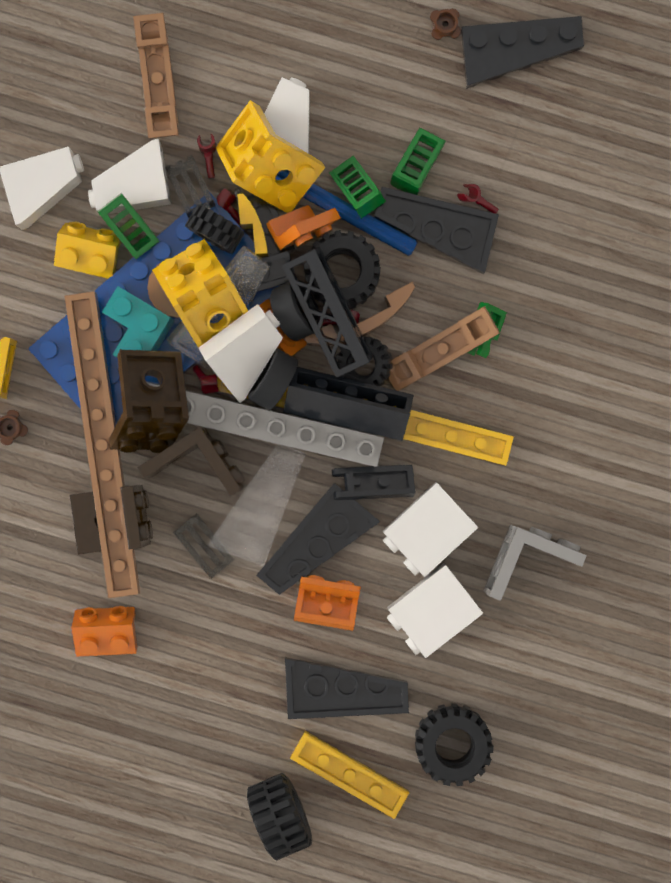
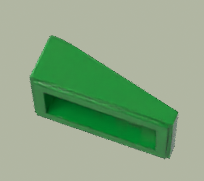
[390,127,446,195]
[329,155,386,219]
[97,193,159,259]

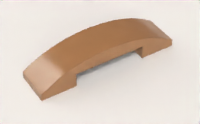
[133,13,179,139]
[305,282,415,346]
[389,306,500,391]

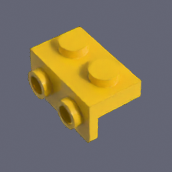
[54,222,122,279]

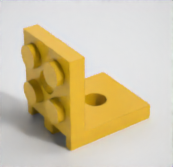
[215,100,325,213]
[152,239,248,348]

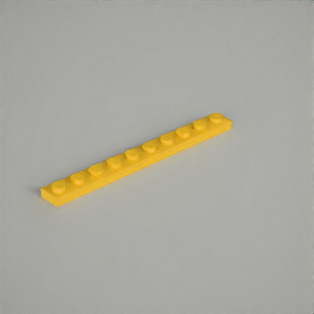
[217,376,514,466]

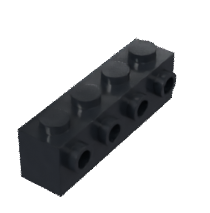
[283,367,414,441]

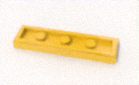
[290,731,409,819]

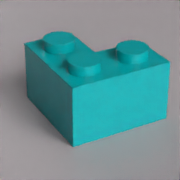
[102,286,175,357]

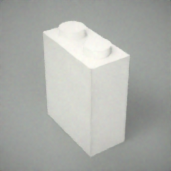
[383,482,478,577]
[387,563,483,658]

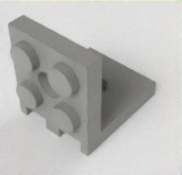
[483,525,587,601]

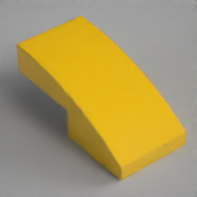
[237,194,269,259]

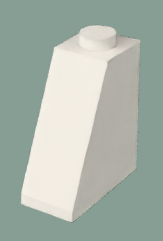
[264,77,310,154]
[88,139,171,214]
[0,147,84,230]
[199,304,283,403]

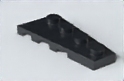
[461,16,584,89]
[374,187,499,275]
[256,483,380,595]
[285,657,409,719]

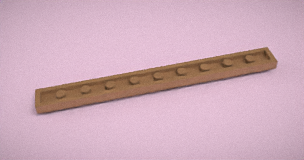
[64,291,140,598]

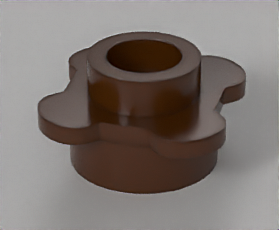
[430,8,461,40]
[0,410,28,445]

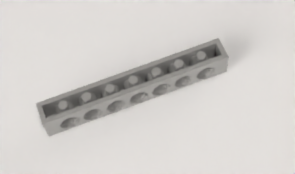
[146,381,384,467]

